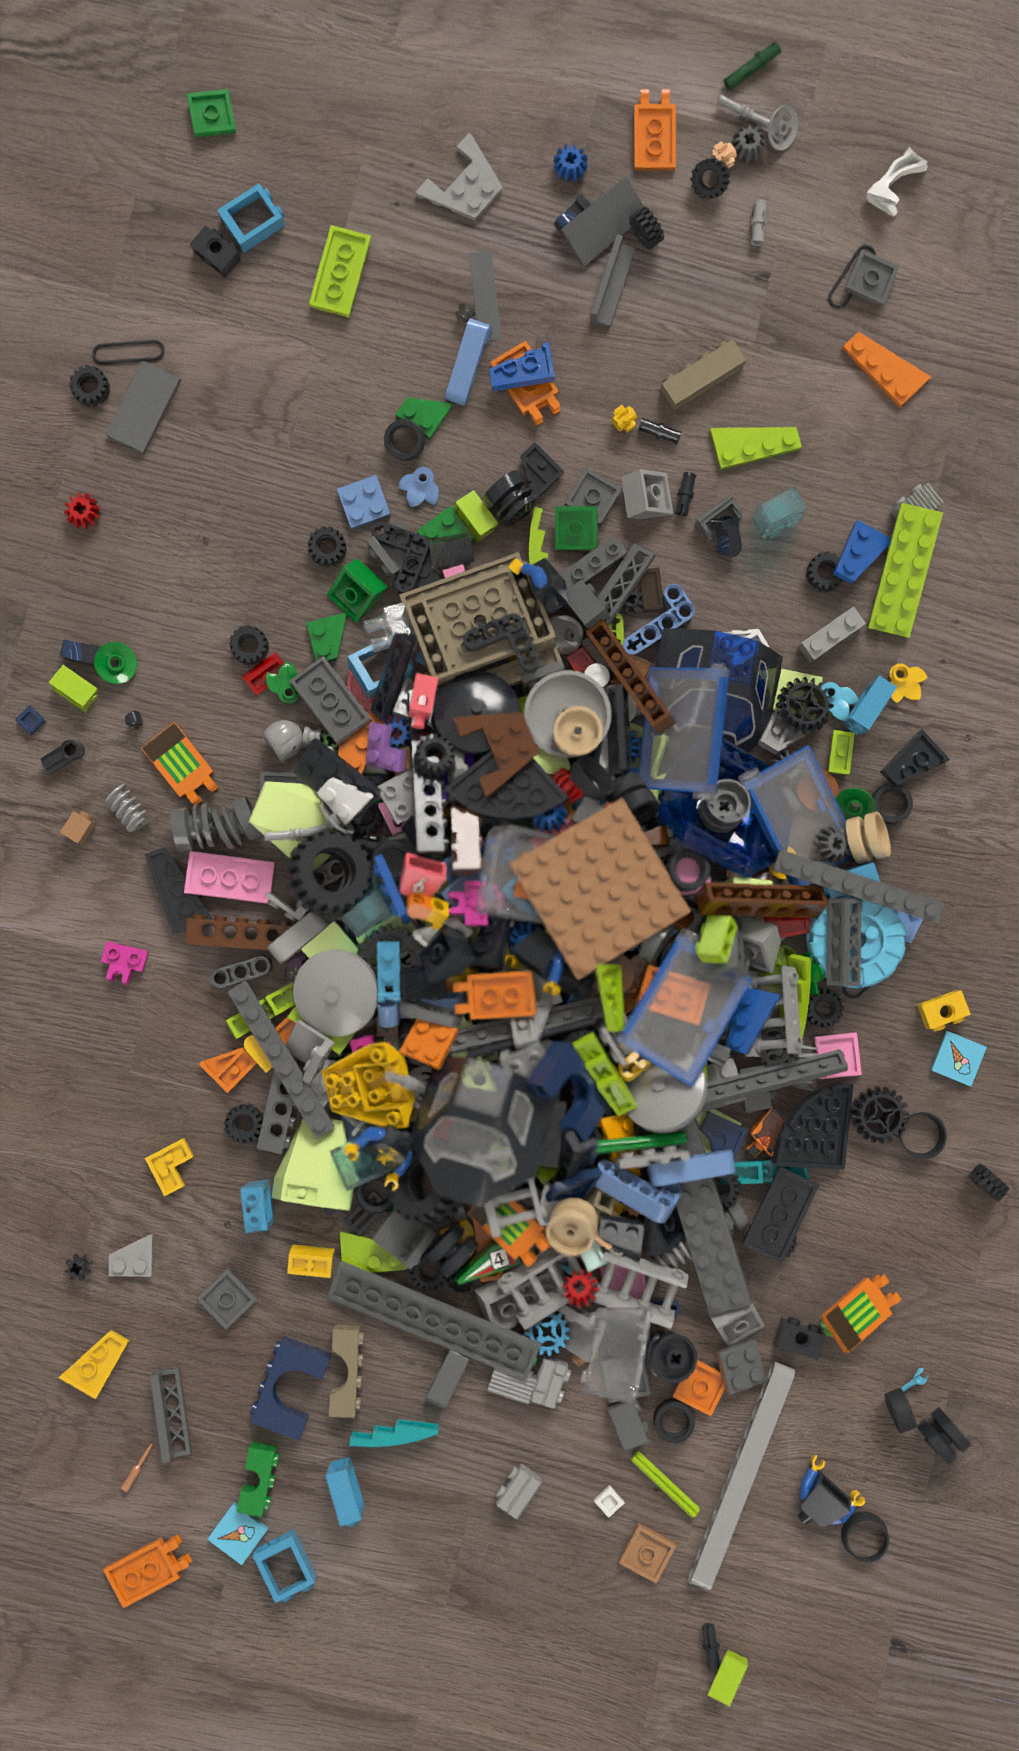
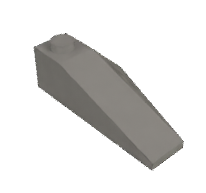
[475,1264,565,1330]

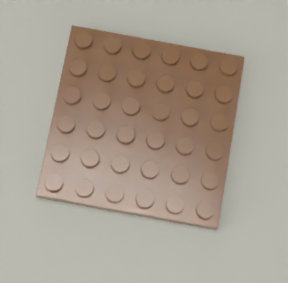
[509,798,691,979]

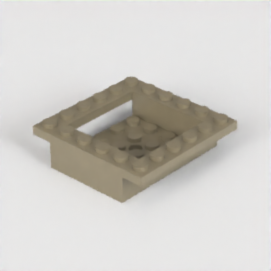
[400,552,563,694]

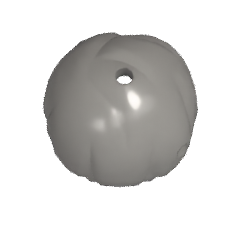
[549,615,584,655]
[263,720,303,763]

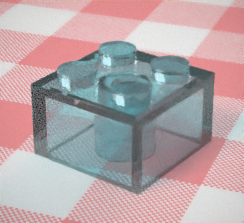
[751,487,807,539]
[342,882,393,938]
[329,1138,390,1191]

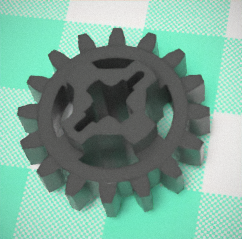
[760,1026,799,1068]

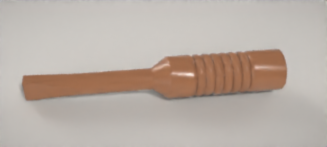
[121,1443,153,1492]

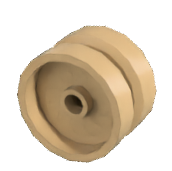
[552,706,602,757]
[846,811,891,864]
[546,1198,599,1256]

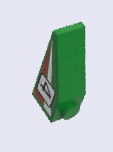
[454,1240,520,1284]

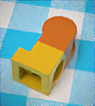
[407,892,449,930]

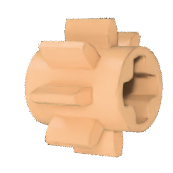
[711,141,737,169]

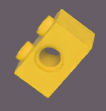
[917,990,971,1032]

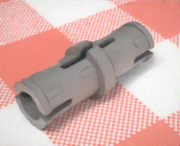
[750,200,767,246]

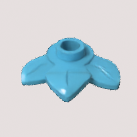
[817,682,858,721]

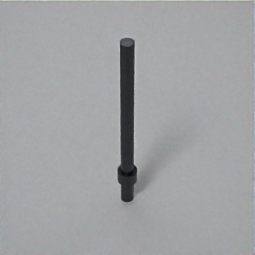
[466,1016,596,1059]

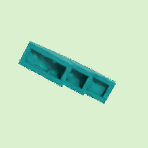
[720,1159,810,1185]
[350,1419,439,1447]

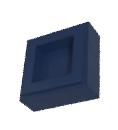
[15,705,46,736]

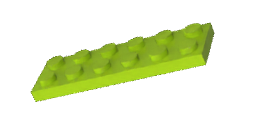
[867,503,943,638]

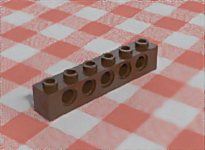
[585,619,677,735]
[696,882,828,918]
[185,914,304,953]

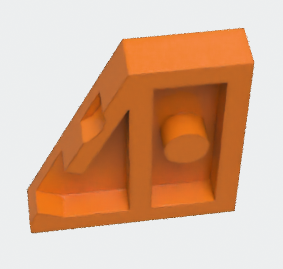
[199,1047,257,1093]

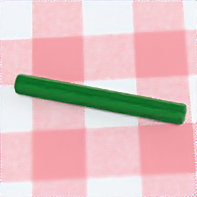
[580,1132,687,1154]

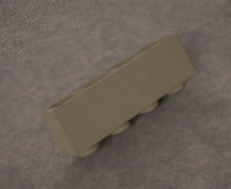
[660,339,746,411]

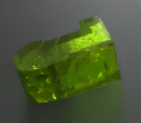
[760,942,796,985]

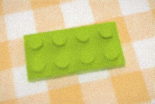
[309,225,372,318]

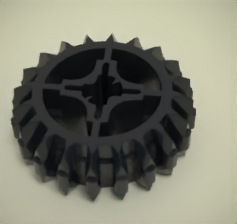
[776,677,834,734]
[850,1086,909,1144]

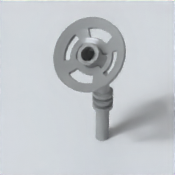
[717,94,798,150]
[264,801,354,841]
[385,1066,445,1109]

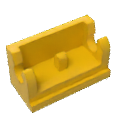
[287,1244,335,1278]

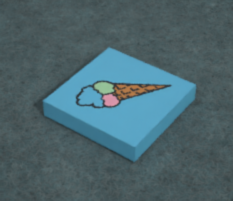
[930,1031,987,1086]
[207,1502,269,1565]

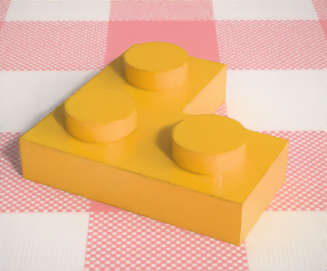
[145,1138,194,1196]

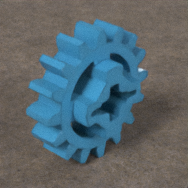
[524,1311,570,1356]

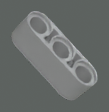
[267,912,329,965]

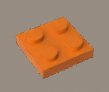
[400,1019,459,1070]
[672,1359,725,1416]

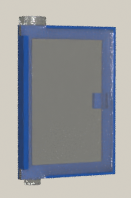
[638,663,730,801]
[738,745,853,886]
[616,928,752,1087]

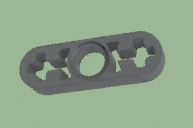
[399,999,462,1028]

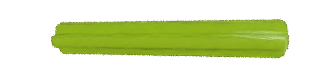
[631,1451,700,1518]

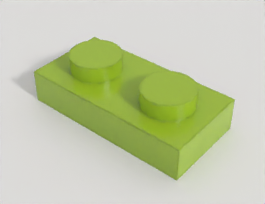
[827,730,855,775]

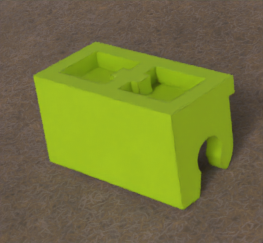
[453,490,499,543]
[49,665,98,713]
[708,1650,748,1707]

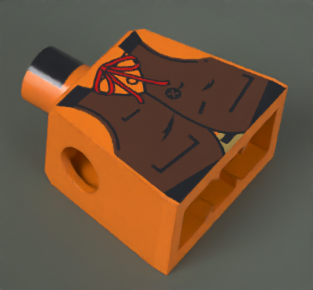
[746,1107,785,1158]

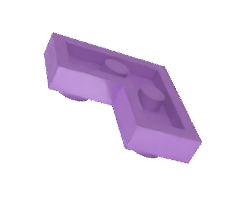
[366,722,406,772]

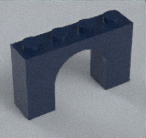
[527,1042,610,1142]
[250,1336,332,1441]

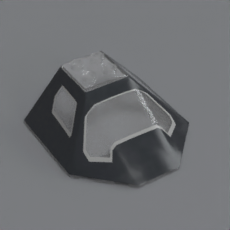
[411,1057,561,1208]

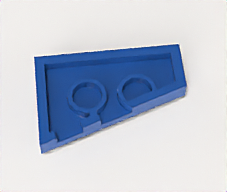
[489,341,555,391]
[833,520,891,584]
[373,854,411,925]
[726,988,783,1054]

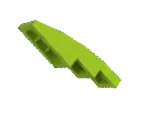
[529,507,548,565]
[780,954,811,1038]
[225,981,296,1039]
[574,1033,638,1116]

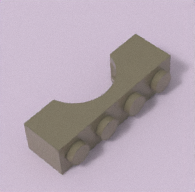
[329,1325,364,1418]

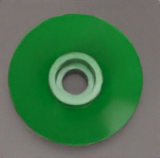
[94,642,137,684]
[833,788,876,821]

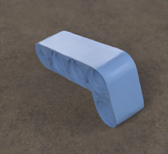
[445,318,493,406]
[622,584,695,658]
[377,990,466,1028]
[646,1150,735,1186]
[594,1160,682,1223]

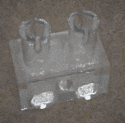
[363,602,417,653]

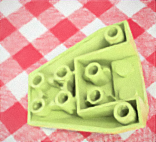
[249,782,344,870]
[271,1118,353,1210]

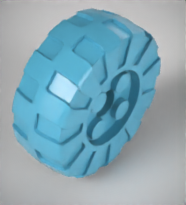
[806,894,906,988]

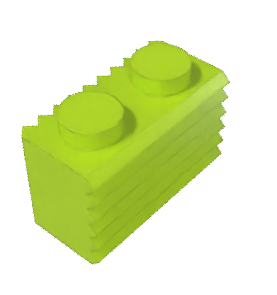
[695,915,738,964]

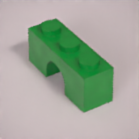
[237,1441,280,1517]

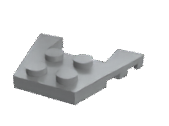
[416,133,503,221]

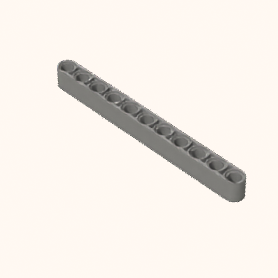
[688,1361,795,1591]

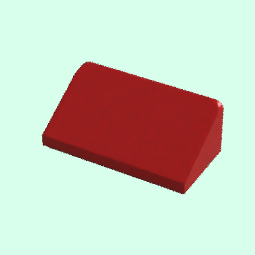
[242,652,284,696]

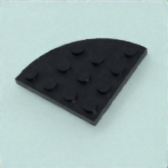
[445,751,568,820]
[771,1083,854,1169]

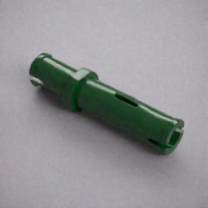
[723,42,781,91]

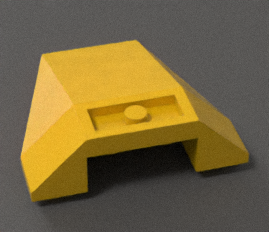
[321,1042,415,1128]

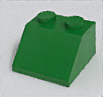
[326,558,388,623]

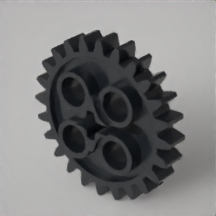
[357,924,425,992]

